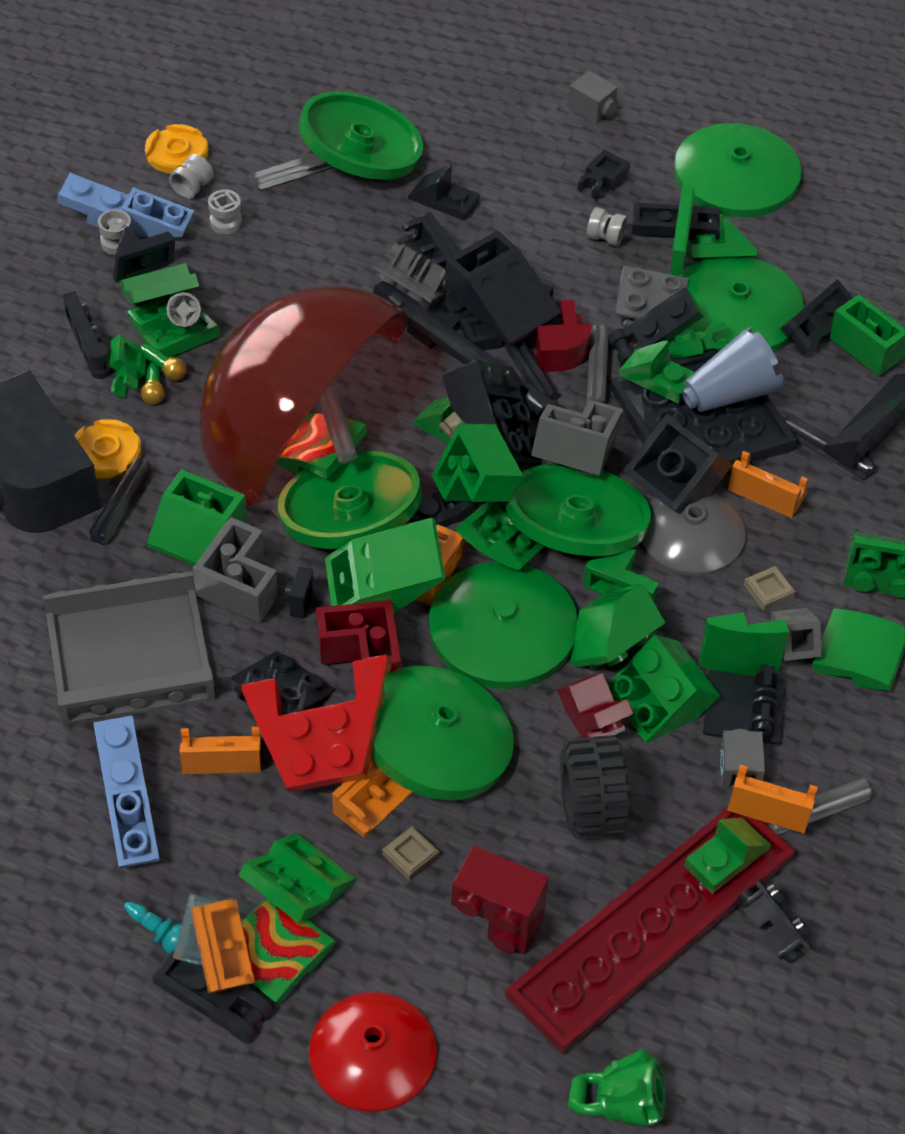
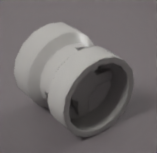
[169,154,214,199]
[208,189,242,234]
[586,207,628,247]
[98,209,132,255]
[166,292,201,327]

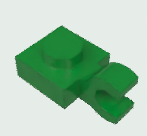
[668,321,729,360]
[109,334,146,399]

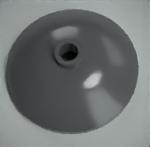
[641,493,746,576]

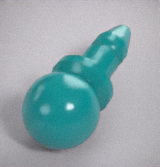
[124,902,195,954]

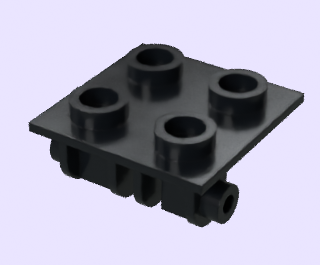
[231,651,336,715]
[703,664,784,745]

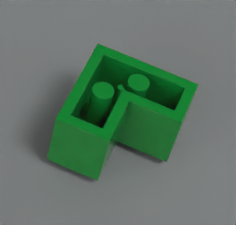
[432,424,523,502]

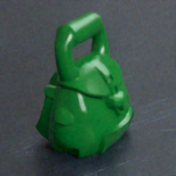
[567,1048,666,1128]

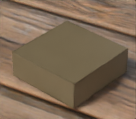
[744,566,796,611]
[382,826,439,881]

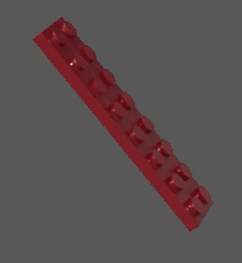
[505,807,795,1055]

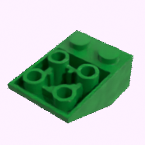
[325,518,446,613]

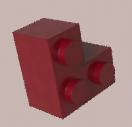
[316,600,401,675]
[451,845,549,955]

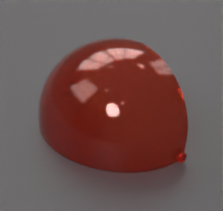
[199,286,408,506]

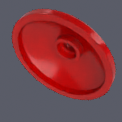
[309,992,437,1112]

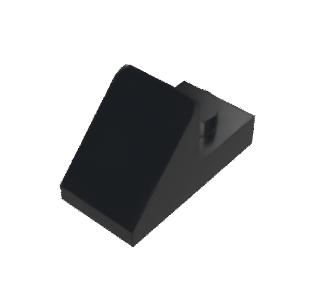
[408,164,480,221]
[113,226,176,283]

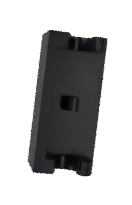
[398,211,458,278]

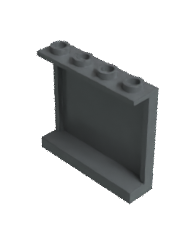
[43,571,215,726]

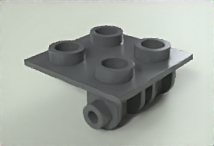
[373,243,447,303]
[615,265,688,328]

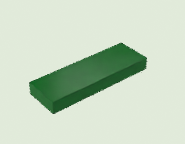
[669,185,695,276]

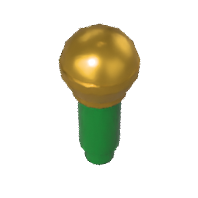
[139,343,187,381]
[141,363,165,405]

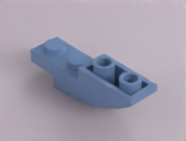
[57,173,194,238]
[93,716,159,869]

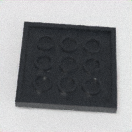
[610,349,796,468]

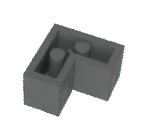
[531,400,623,475]
[193,517,278,623]

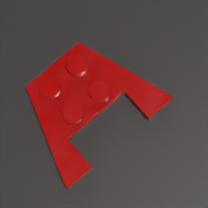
[241,655,391,793]

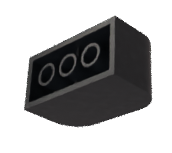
[0,370,101,533]

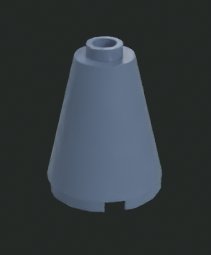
[682,327,783,412]

